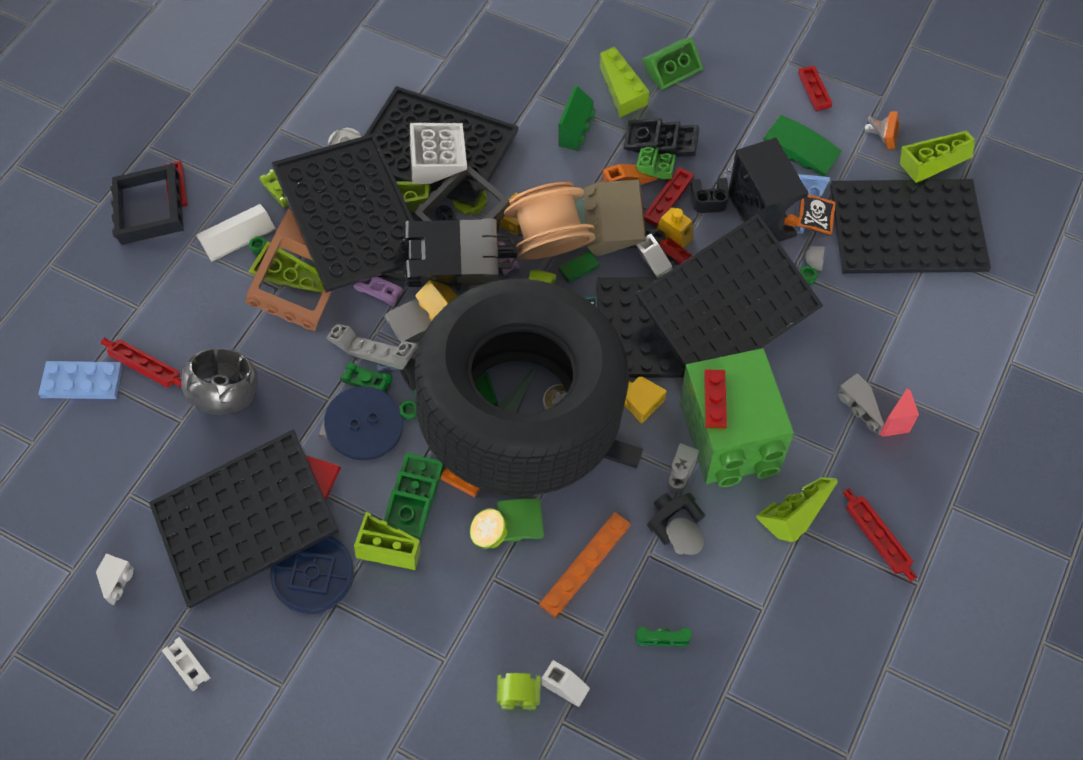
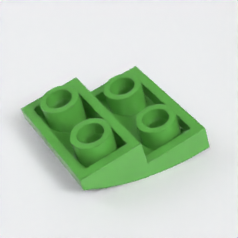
[636,147,676,179]
[497,499,544,542]

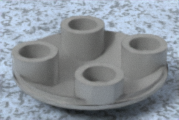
[666,518,704,555]

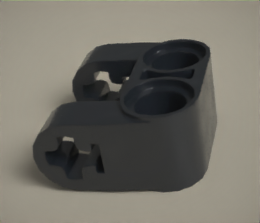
[690,178,729,213]

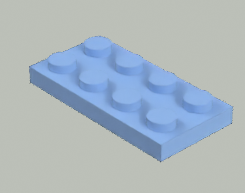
[38,361,123,399]

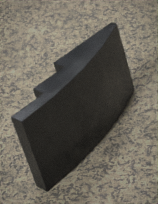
[623,118,699,156]

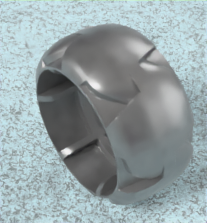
[181,348,258,415]

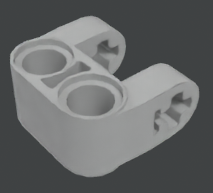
[668,443,699,493]

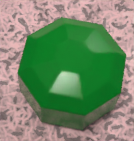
[249,236,267,255]
[399,400,417,420]

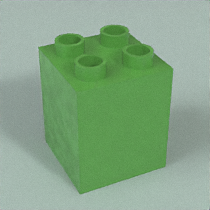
[680,348,794,487]

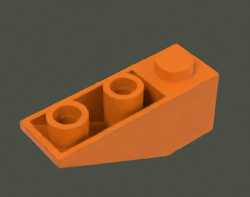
[603,164,658,185]

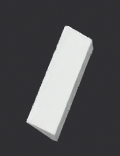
[196,204,276,262]

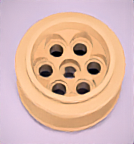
[504,182,595,261]

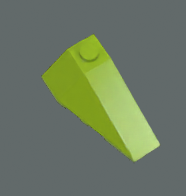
[756,477,838,542]

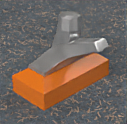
[865,111,900,149]

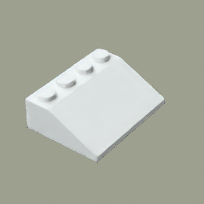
[410,123,467,184]

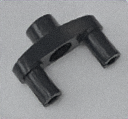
[647,493,706,545]

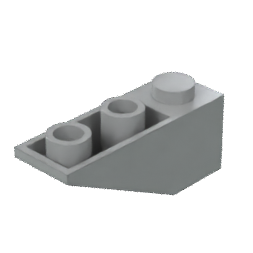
[837,373,884,435]

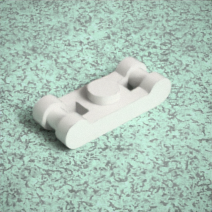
[162,637,211,692]

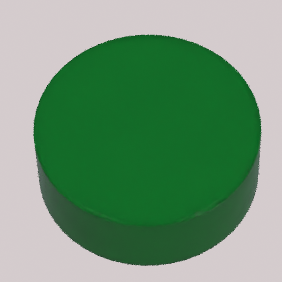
[800,266,818,284]

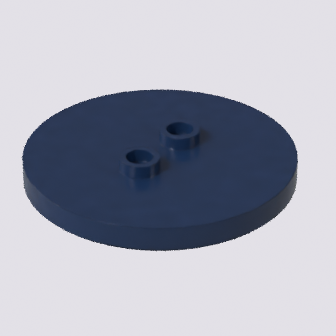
[324,386,403,460]
[270,536,354,614]

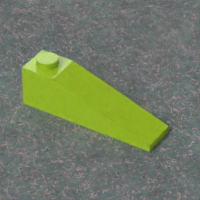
[249,241,324,294]

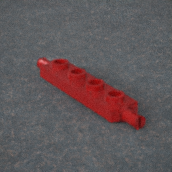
[101,337,181,388]
[843,488,918,582]

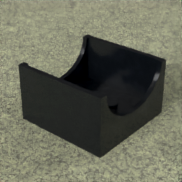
[729,138,809,242]

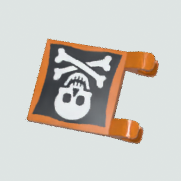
[784,194,836,235]

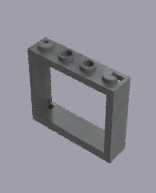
[414,164,510,224]

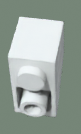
[636,234,673,278]
[96,554,134,605]
[542,660,590,707]

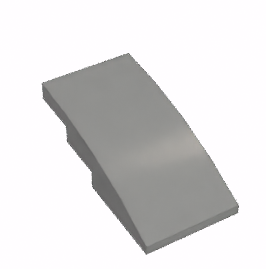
[385,287,459,343]

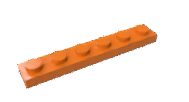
[539,512,631,618]

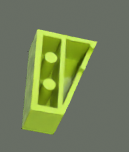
[354,511,421,570]

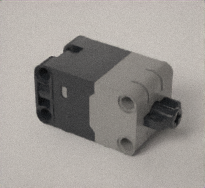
[403,218,517,287]

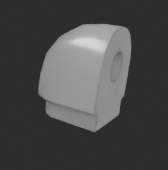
[806,246,825,271]

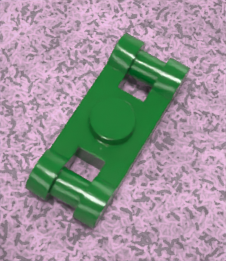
[340,362,393,393]
[635,627,692,646]

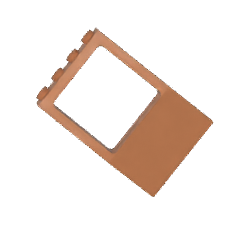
[245,207,333,331]

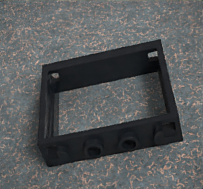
[110,163,184,245]

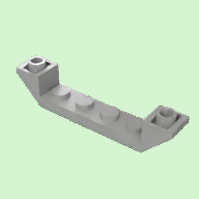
[326,324,418,370]

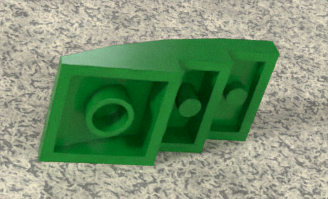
[763,115,842,176]
[384,453,444,538]

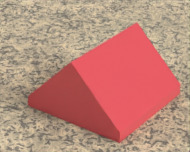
[880,388,919,437]

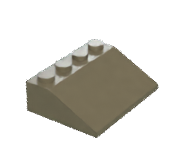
[583,180,646,257]

